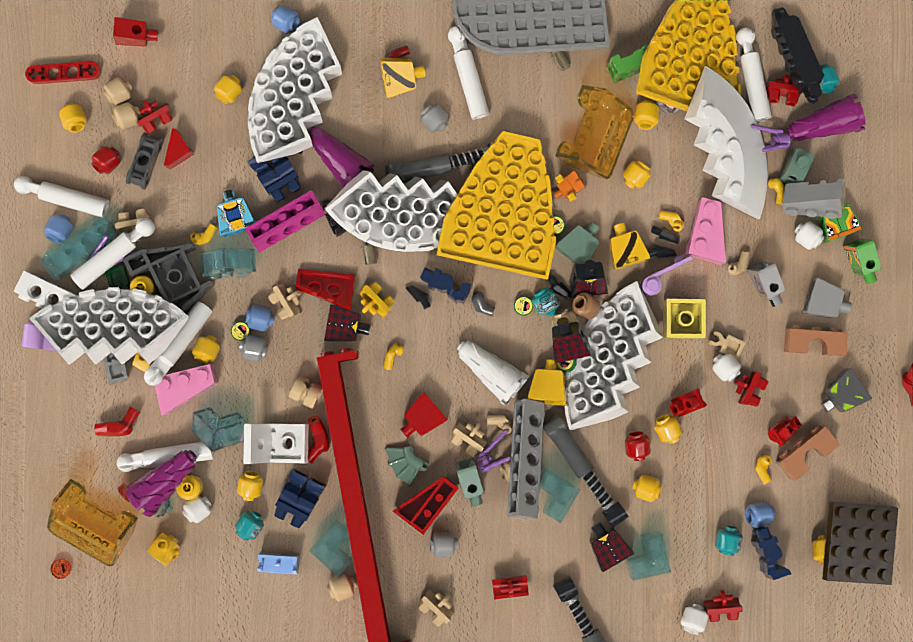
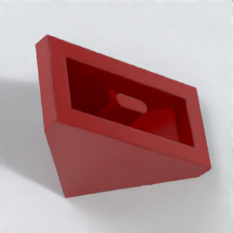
[164,128,194,169]

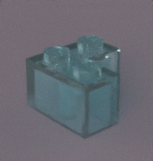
[200,248,256,280]
[192,407,247,452]
[540,469,580,523]
[309,520,353,577]
[626,532,671,581]

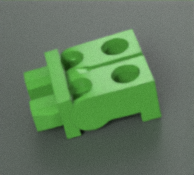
[607,44,648,83]

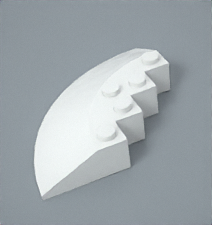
[248,17,342,163]
[684,66,768,219]
[324,170,457,252]
[564,281,663,430]
[29,287,189,365]

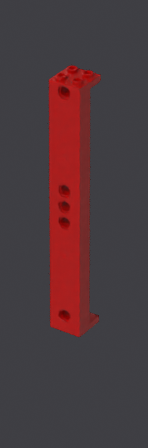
[316,347,411,642]

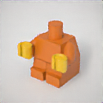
[553,171,587,202]

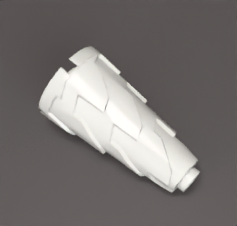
[457,341,529,406]

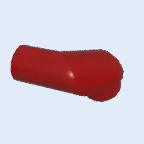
[388,45,410,58]

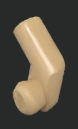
[727,251,750,276]
[486,415,513,434]

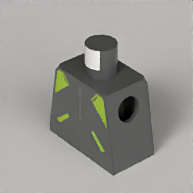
[821,368,872,412]

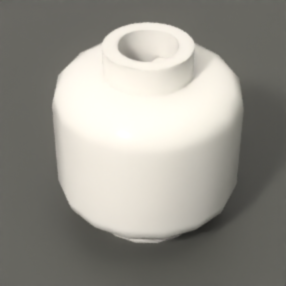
[795,221,825,250]
[712,353,741,382]
[182,495,211,523]
[681,604,709,635]

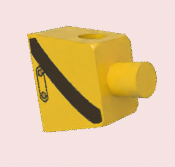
[380,58,426,98]
[609,223,650,271]

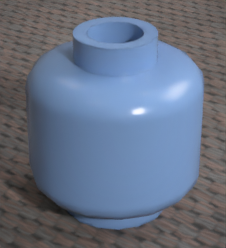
[271,5,300,34]
[44,214,73,244]
[245,304,274,331]
[745,501,775,528]

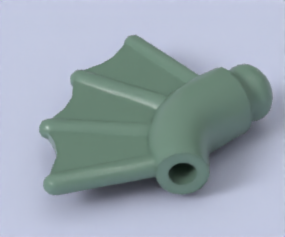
[385,445,429,487]

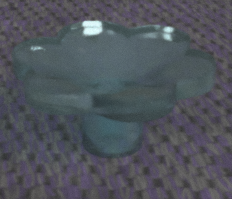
[154,497,173,518]

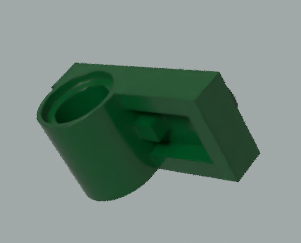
[105,265,130,290]

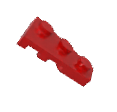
[295,269,355,311]

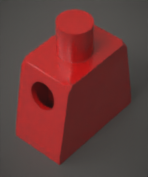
[113,17,158,47]
[400,392,448,438]

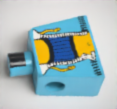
[217,190,256,238]

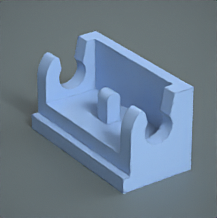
[257,552,299,574]

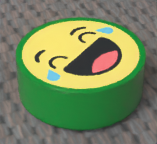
[553,216,565,235]
[514,296,533,316]
[231,322,251,341]
[557,359,577,372]

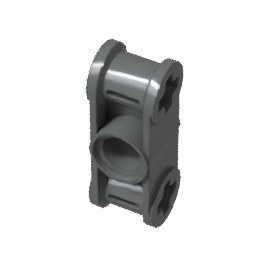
[126,132,164,190]

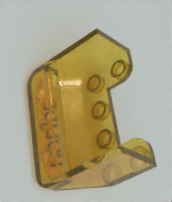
[555,85,634,179]
[47,479,138,566]

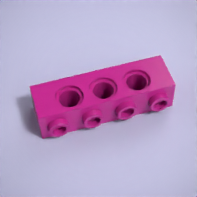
[245,190,325,253]

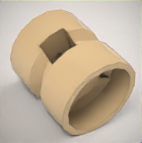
[289,375,323,409]

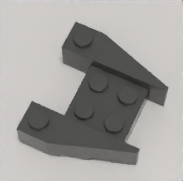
[122,244,214,313]

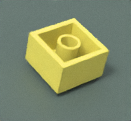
[663,299,706,339]

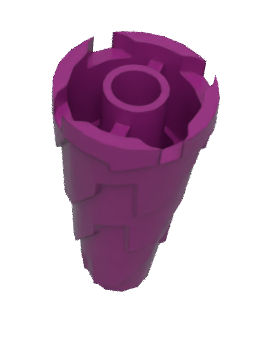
[786,93,866,141]
[308,126,375,188]
[125,450,197,517]

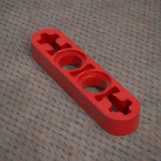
[25,61,101,84]

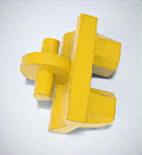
[359,282,395,318]

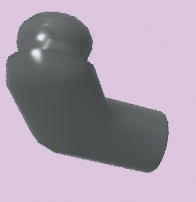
[472,291,495,317]

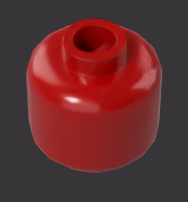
[91,146,120,174]
[625,431,651,461]

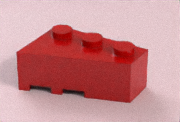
[393,475,459,535]

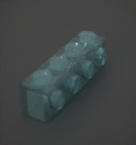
[40,218,119,280]

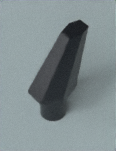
[651,226,680,244]
[647,244,677,258]
[548,275,572,299]
[406,285,431,309]

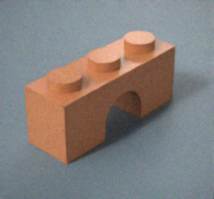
[784,325,848,356]
[776,426,840,481]

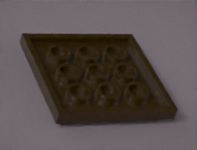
[822,501,898,585]

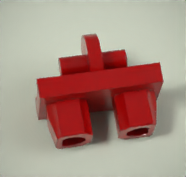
[766,74,802,107]
[137,99,173,134]
[733,371,769,407]
[669,388,707,417]
[768,415,802,447]
[492,575,529,600]
[704,590,743,622]

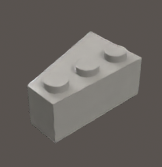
[782,178,846,219]

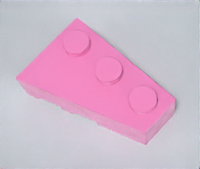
[685,197,726,265]
[155,364,218,416]

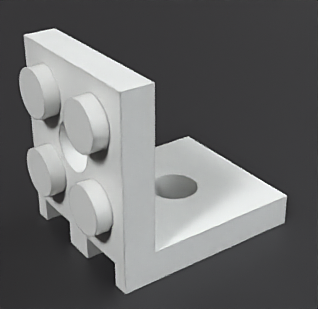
[244,424,309,464]

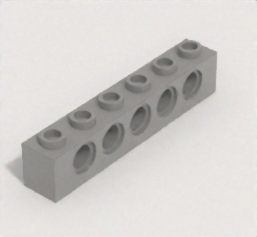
[507,399,545,520]

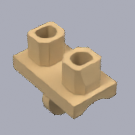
[115,209,154,242]
[268,284,302,320]
[451,422,487,457]
[418,589,455,626]

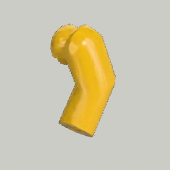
[768,178,785,205]
[659,210,684,232]
[190,223,218,245]
[383,343,404,370]
[755,455,772,484]

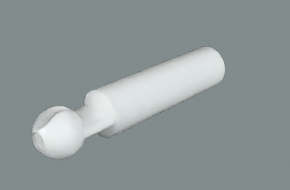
[448,26,490,120]
[736,27,772,122]
[14,176,109,218]
[70,218,155,290]
[144,301,212,386]
[117,440,215,472]

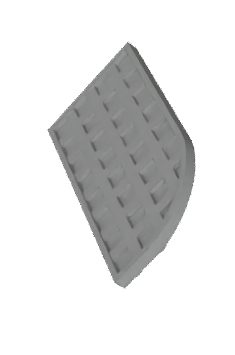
[452,0,609,55]

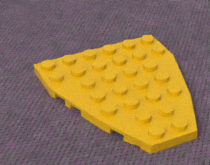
[636,0,741,112]
[436,131,556,280]

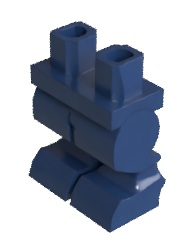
[247,156,302,202]
[420,267,472,304]
[274,469,327,528]
[751,527,792,580]

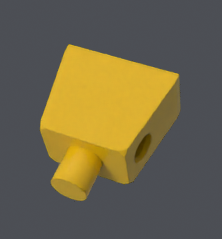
[528,360,567,406]

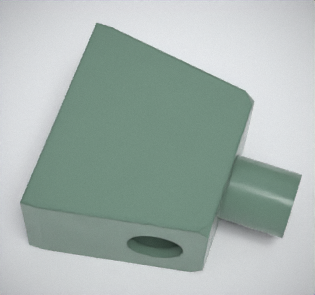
[779,147,815,185]
[555,222,600,265]
[455,458,484,507]

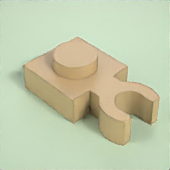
[708,331,745,360]

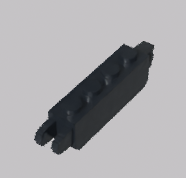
[771,7,824,104]

